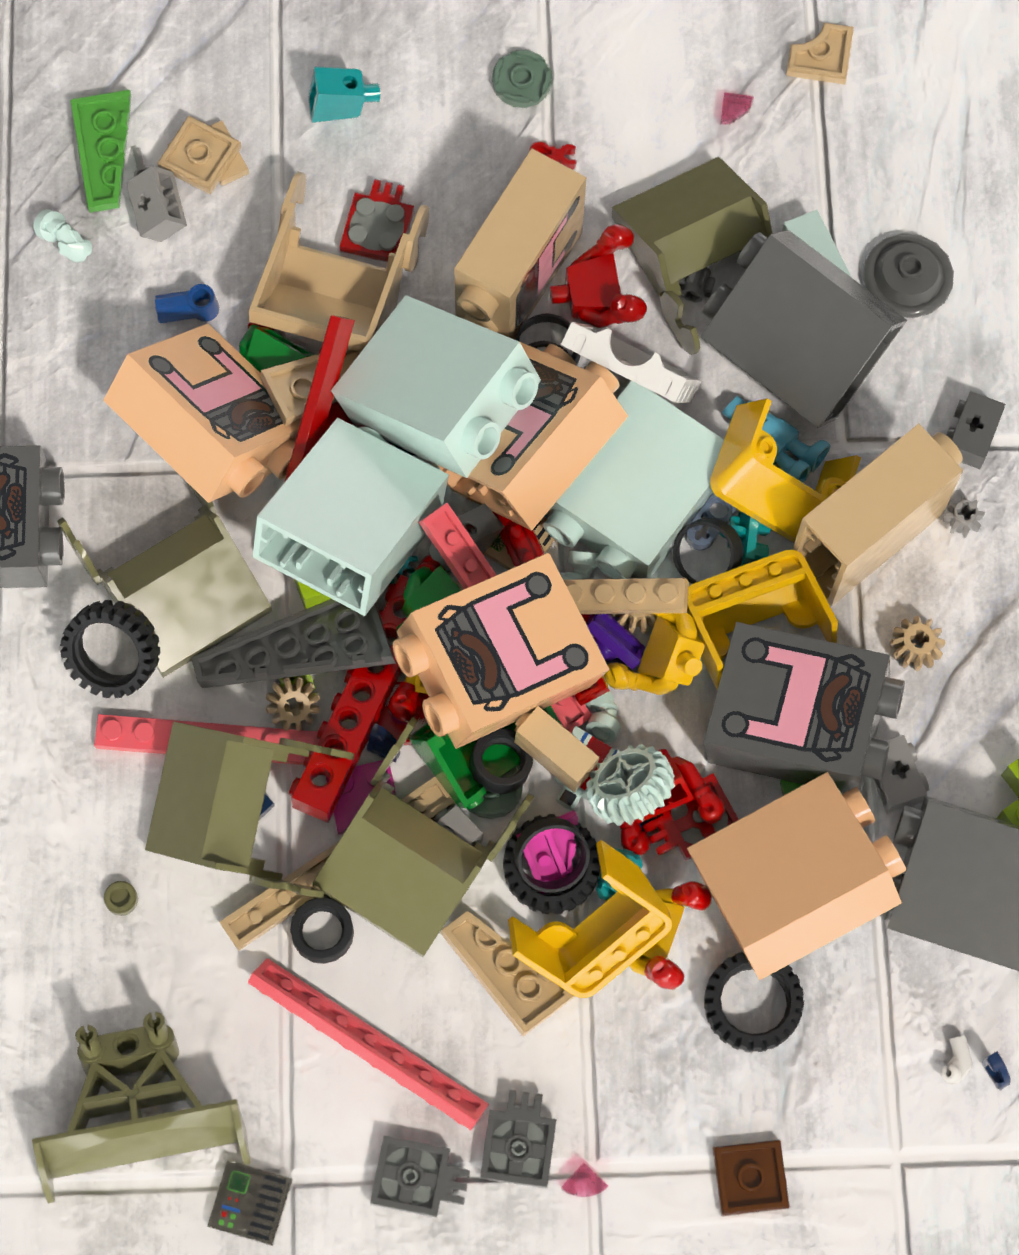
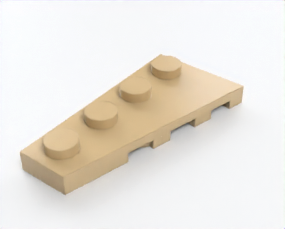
[260,349,361,427]
[440,911,575,1037]

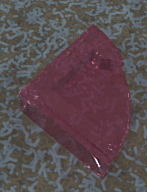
[720,93,754,125]
[560,1163,608,1197]

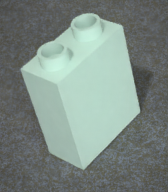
[331,295,541,478]
[543,381,724,579]
[252,418,449,616]

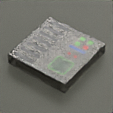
[207,1160,293,1246]

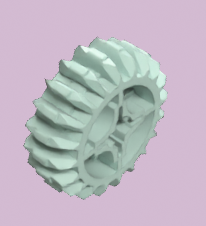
[586,744,675,826]

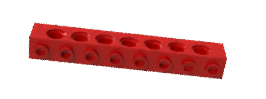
[289,575,409,823]

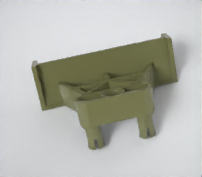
[32,1012,251,1203]

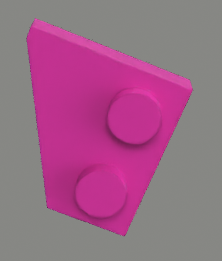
[326,760,396,835]
[516,810,579,894]

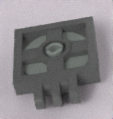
[480,1089,557,1189]
[370,1136,470,1218]

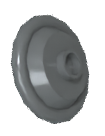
[863,233,954,318]

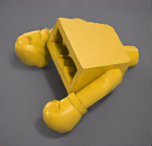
[604,613,705,695]

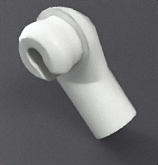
[941,1036,972,1084]

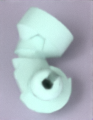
[34,209,93,262]
[559,550,600,580]
[585,691,621,743]

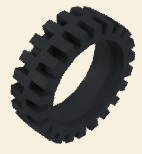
[60,600,160,699]
[503,814,601,914]
[704,952,804,1053]

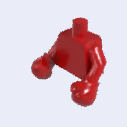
[549,224,647,328]
[620,749,725,856]

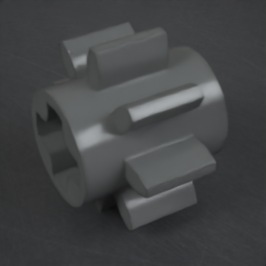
[679,267,716,302]

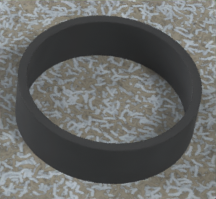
[514,817,590,893]

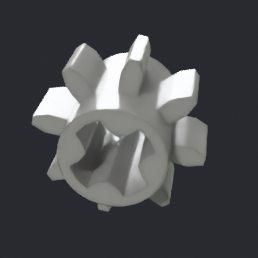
[943,496,985,538]

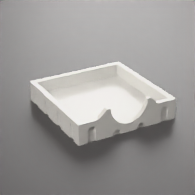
[561,322,702,403]

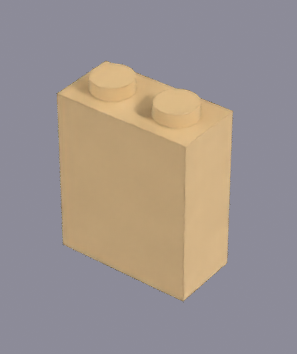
[514,706,599,793]

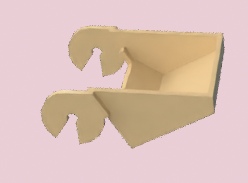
[249,171,429,352]

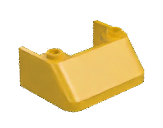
[710,398,861,542]
[687,550,838,690]
[508,840,672,998]

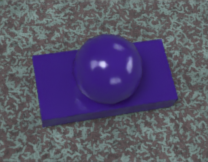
[586,614,646,670]

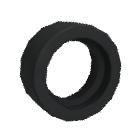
[470,728,533,794]
[290,898,354,964]

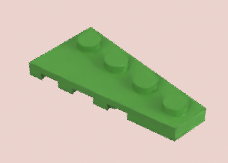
[70,90,132,213]

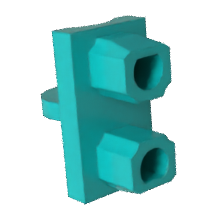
[719,511,771,566]

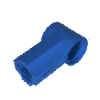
[155,284,220,324]

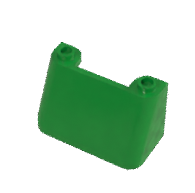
[409,706,562,810]

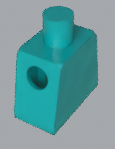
[308,67,380,123]

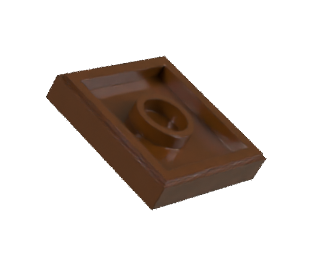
[712,1140,790,1217]

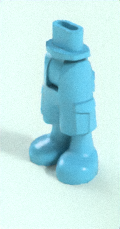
[722,396,831,483]

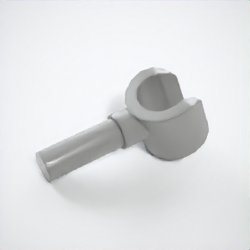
[133,148,147,177]

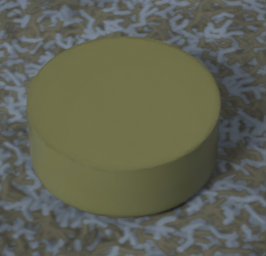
[104,881,138,916]

